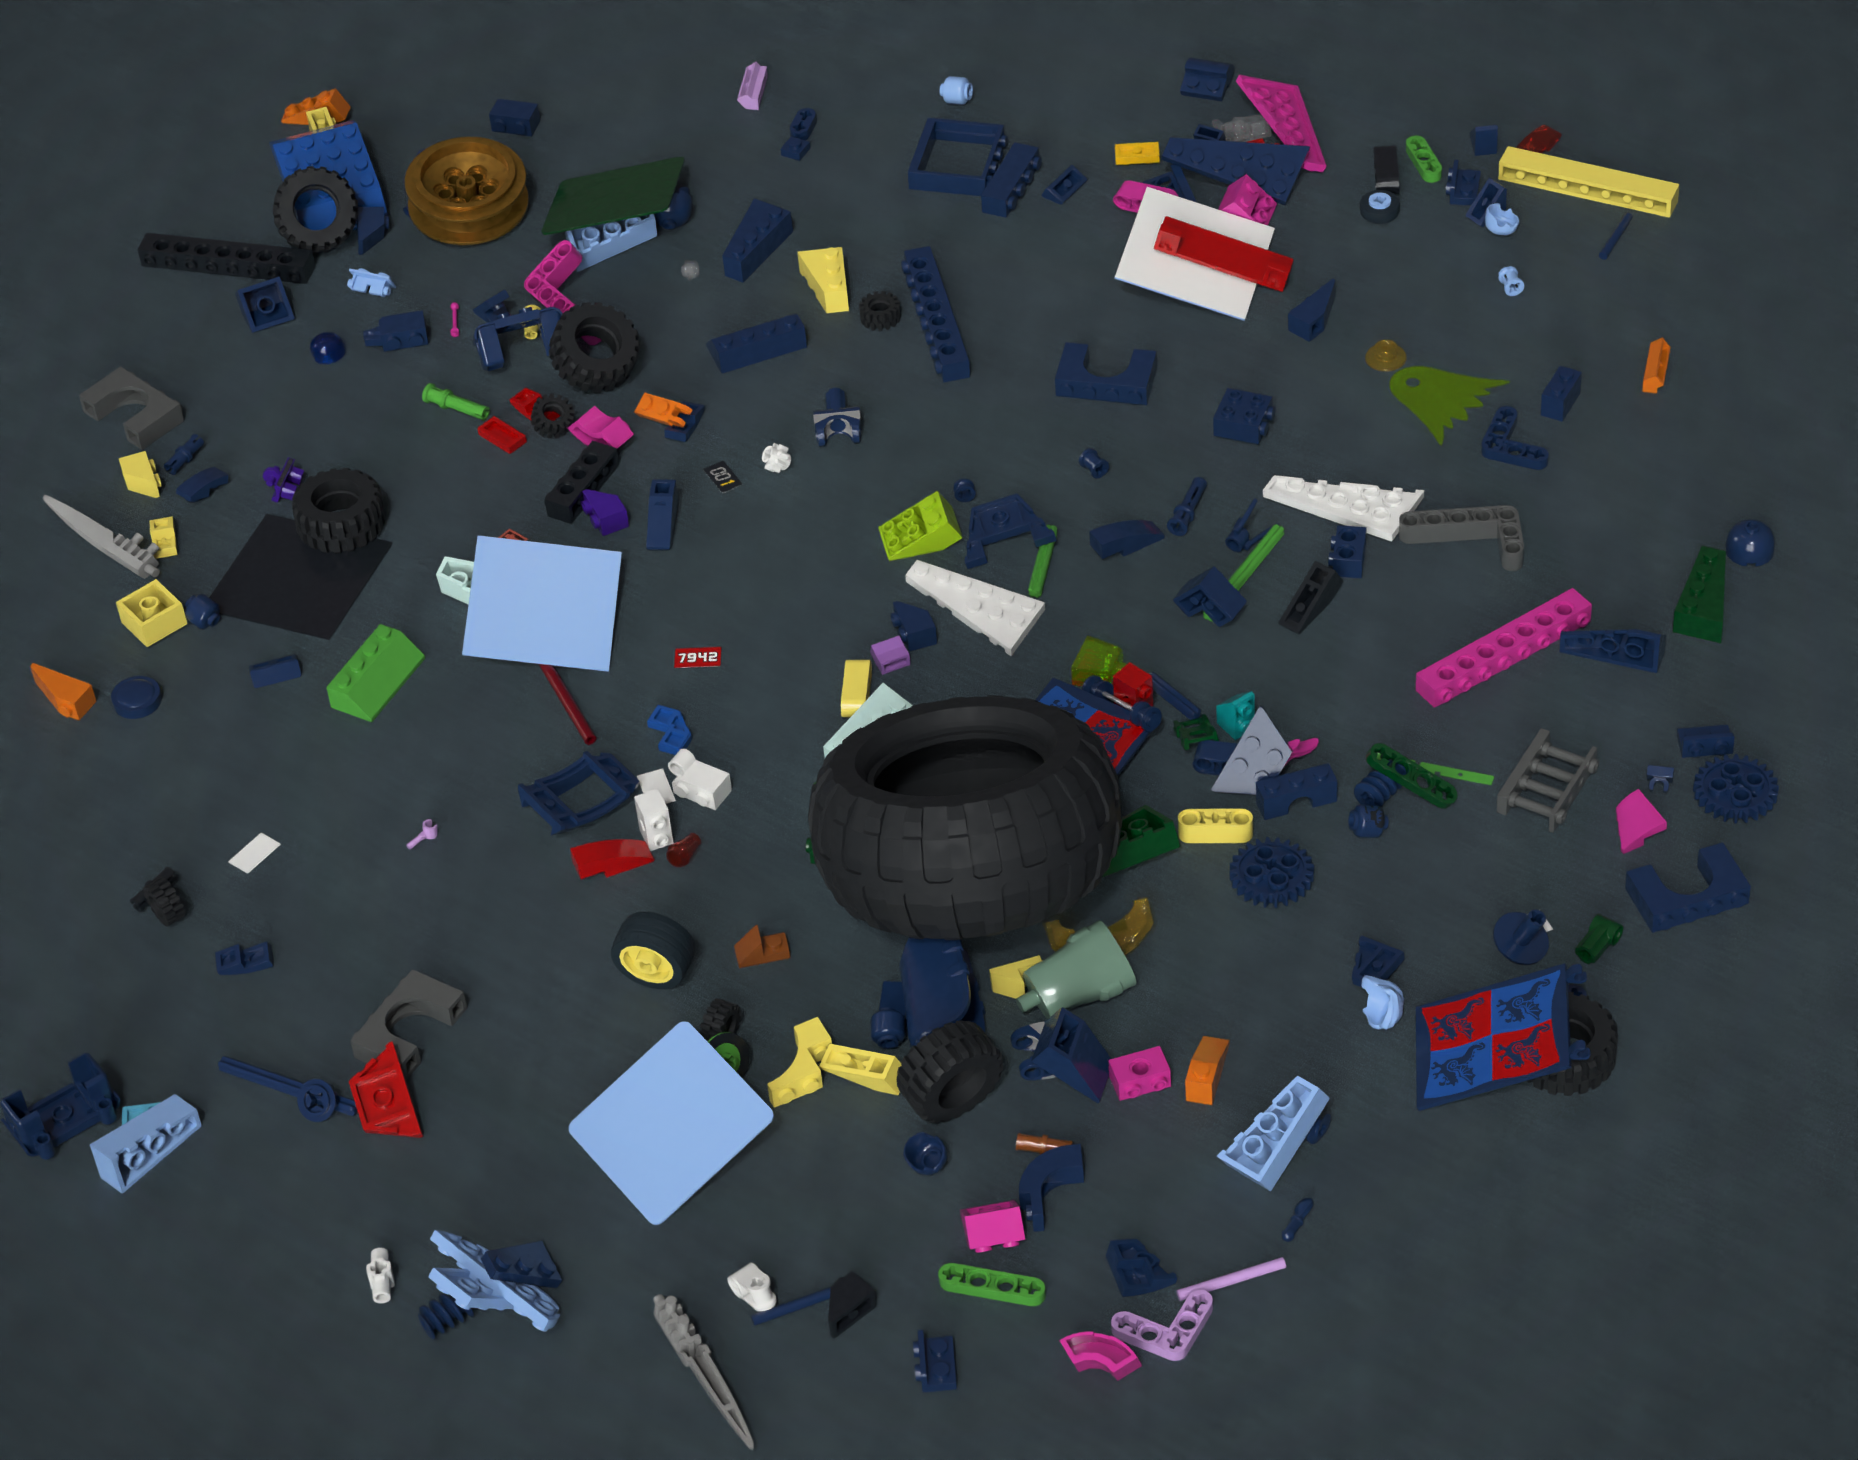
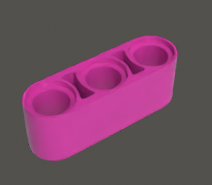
[1113,180,1179,213]

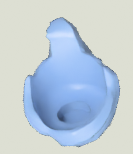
[1361,975,1404,1030]

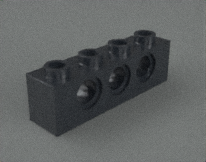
[544,441,619,524]

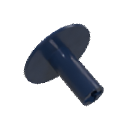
[1493,909,1549,965]

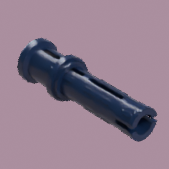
[1167,477,1207,536]

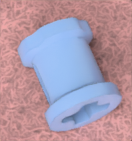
[1498,266,1524,296]

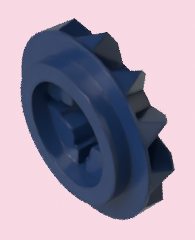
[297,1079,338,1122]

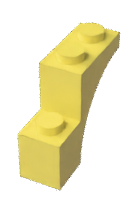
[767,1017,832,1108]

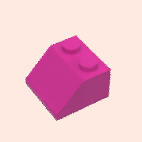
[960,1200,1025,1253]

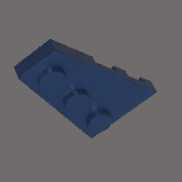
[481,1241,562,1288]

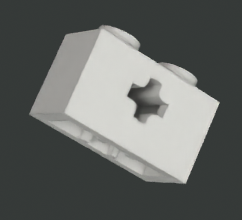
[634,789,674,851]

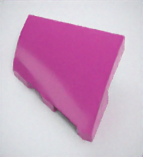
[1616,789,1667,854]

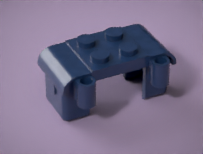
[472,307,563,371]
[0,1052,120,1160]

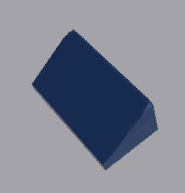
[1041,165,1088,205]
[248,654,301,688]

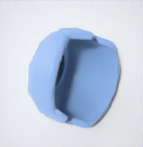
[1485,203,1520,235]

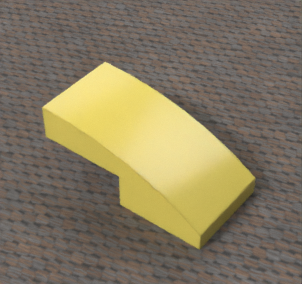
[149,516,178,559]

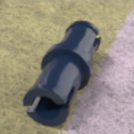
[164,434,204,475]

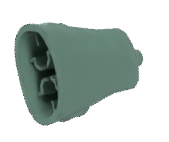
[1016,920,1136,1019]

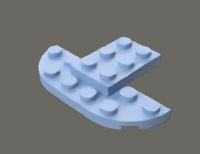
[428,1230,560,1332]

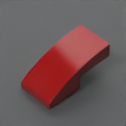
[509,388,560,421]

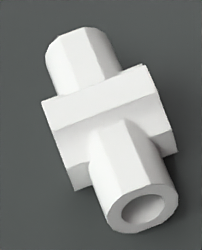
[366,1248,395,1303]

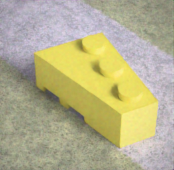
[797,247,849,313]

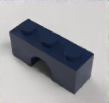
[1256,763,1337,820]

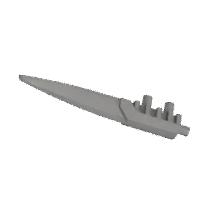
[43,495,160,579]
[653,1294,754,1450]

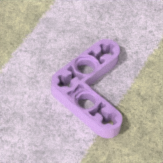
[1111,1290,1213,1361]

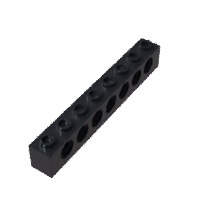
[137,233,316,284]

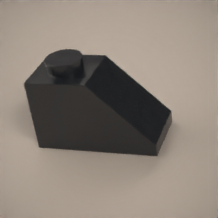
[828,1271,876,1339]

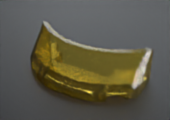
[1042,896,1154,955]

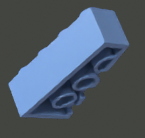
[565,214,657,272]

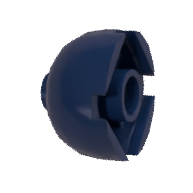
[654,190,692,230]
[1725,519,1775,567]

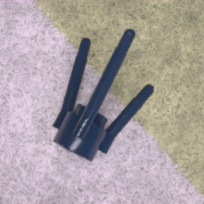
[1225,498,1280,552]

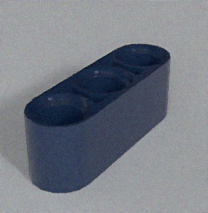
[1192,740,1237,776]

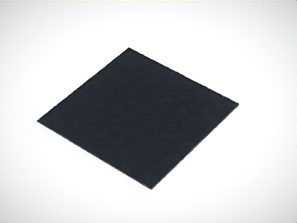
[209,514,393,640]

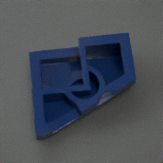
[1105,1239,1177,1297]

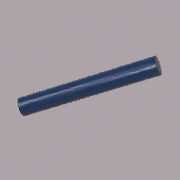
[1599,212,1633,260]
[751,1287,831,1326]

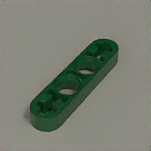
[1366,743,1458,809]

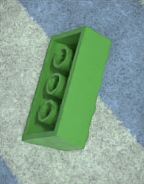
[326,624,425,722]

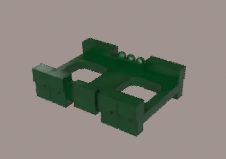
[1173,714,1219,750]

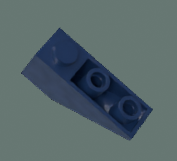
[1288,279,1335,342]
[646,480,679,550]

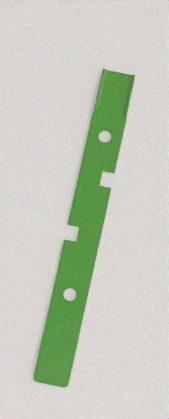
[1377,753,1494,785]

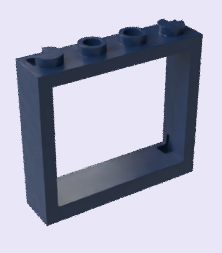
[908,118,1008,196]

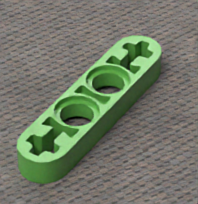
[938,1263,1046,1306]

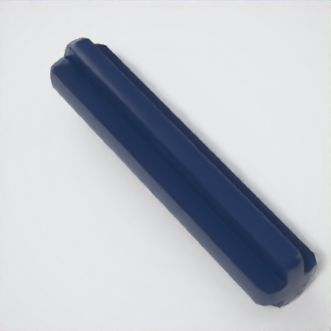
[1150,672,1201,720]

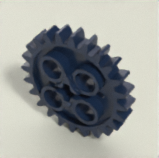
[1693,754,1779,824]
[1229,837,1314,908]

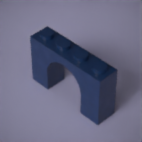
[1055,342,1157,405]
[1625,842,1751,933]

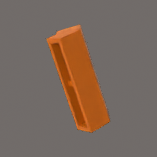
[1642,337,1671,394]

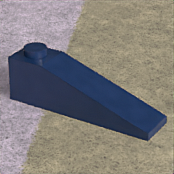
[1559,629,1666,673]

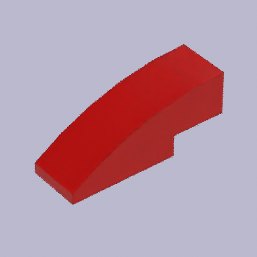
[570,839,654,879]

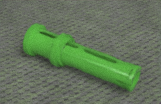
[422,383,490,421]

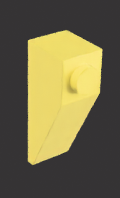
[819,1044,902,1095]

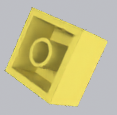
[116,579,187,647]

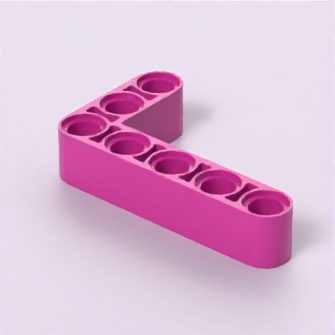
[524,240,601,345]

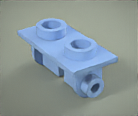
[347,268,396,297]

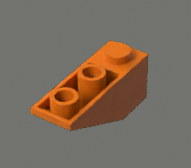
[281,88,351,125]

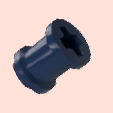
[1079,448,1109,479]

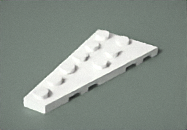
[1263,475,1424,542]
[905,560,1045,656]

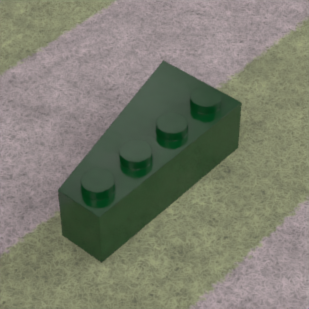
[1673,546,1726,644]
[1102,805,1180,877]

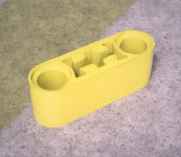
[841,660,872,717]
[1178,809,1253,843]

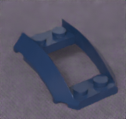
[518,751,640,835]

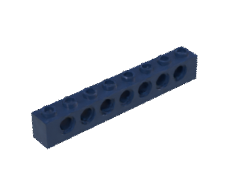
[901,246,970,383]

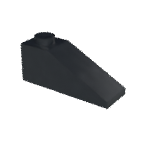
[1278,561,1343,635]

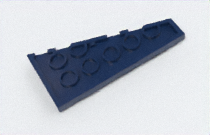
[1162,137,1310,205]

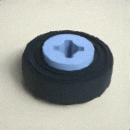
[1360,190,1400,223]

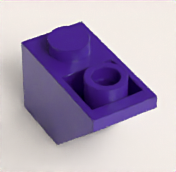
[581,489,629,536]

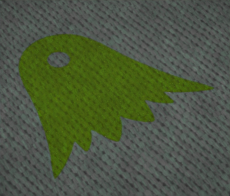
[1390,366,1511,446]

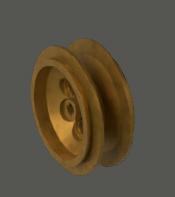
[405,137,528,245]

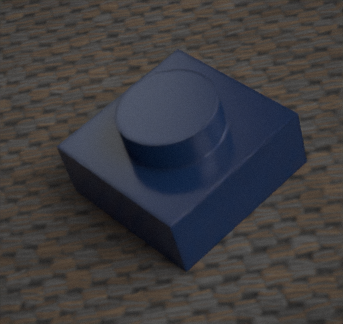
[780,136,811,161]

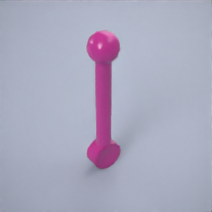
[450,302,460,337]

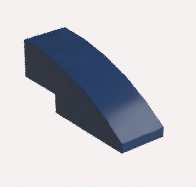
[1089,520,1165,559]

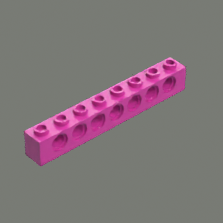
[1416,588,1592,708]

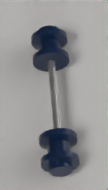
[1082,675,1162,731]

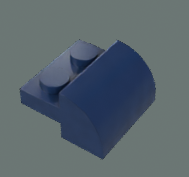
[1180,57,1235,102]

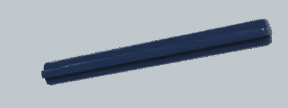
[218,1056,357,1116]

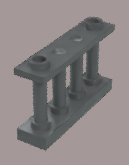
[1497,728,1599,833]

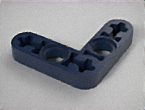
[1481,406,1549,470]

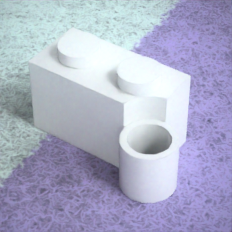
[668,749,732,810]

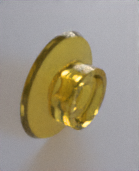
[1365,340,1407,371]

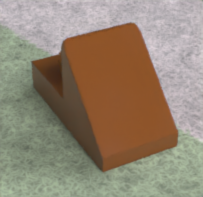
[734,925,790,968]

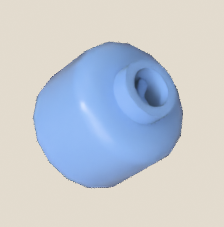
[940,76,973,105]

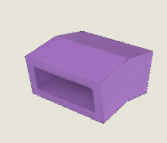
[870,636,910,675]

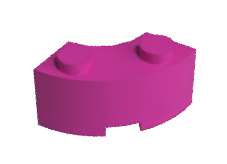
[568,406,634,449]
[1059,1331,1142,1381]

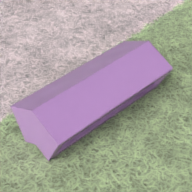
[737,62,768,110]

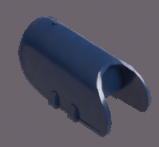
[899,937,986,1047]

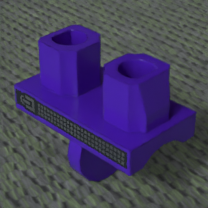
[263,457,305,503]

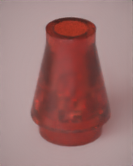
[666,833,701,867]

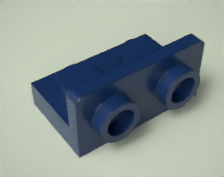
[1446,160,1481,206]
[1677,725,1735,758]
[913,1330,957,1393]

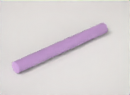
[1176,1257,1286,1301]

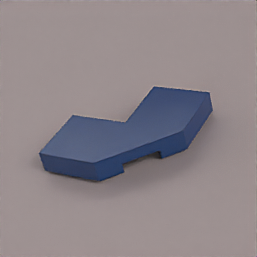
[647,705,692,755]

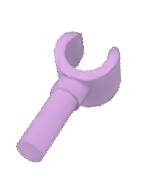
[406,819,438,850]

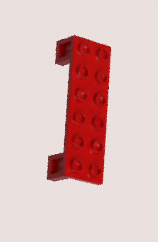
[1153,216,1293,292]

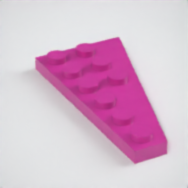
[1236,75,1326,172]

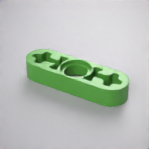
[1406,135,1442,183]

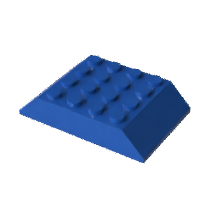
[269,120,388,230]

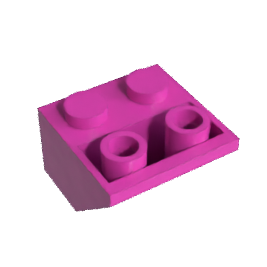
[1218,174,1277,226]

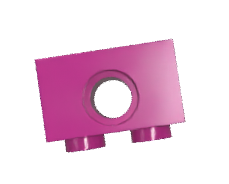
[1108,1046,1171,1101]

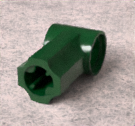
[1575,914,1624,965]

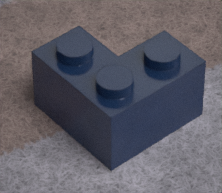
[1173,566,1247,627]

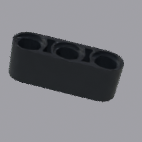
[1373,146,1399,194]

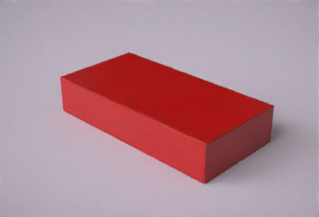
[477,416,527,454]

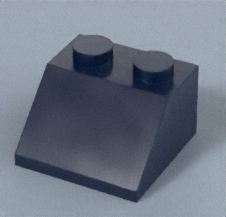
[235,276,295,333]

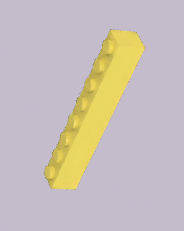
[1498,146,1679,218]

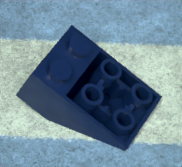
[1031,1007,1111,1103]

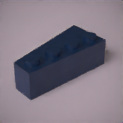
[722,198,793,283]

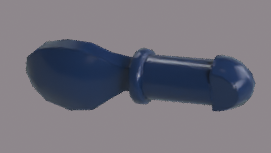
[1282,1198,1314,1242]

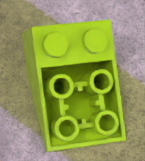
[878,491,963,561]

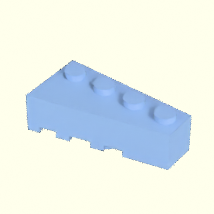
[1217,1075,1330,1192]
[90,1094,202,1194]

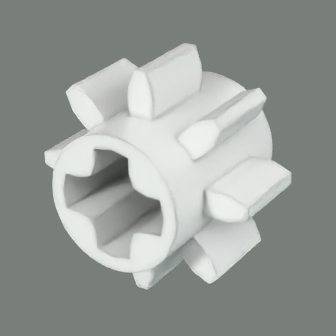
[762,443,791,473]

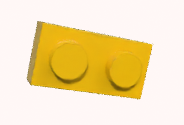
[1115,142,1160,165]

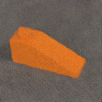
[30,663,97,720]
[1185,1036,1230,1105]

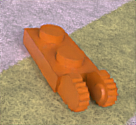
[634,392,693,428]

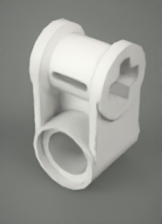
[727,1262,777,1311]

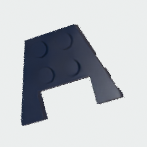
[964,493,1057,569]

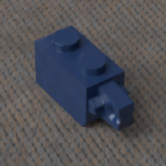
[363,310,429,352]

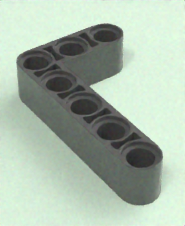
[1399,505,1524,571]

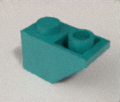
[1216,691,1255,740]

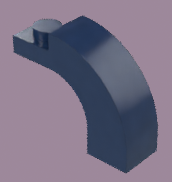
[1019,1144,1084,1232]

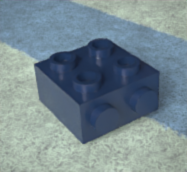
[1213,388,1276,444]

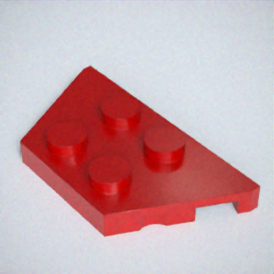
[348,1041,423,1138]

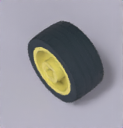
[611,912,695,989]

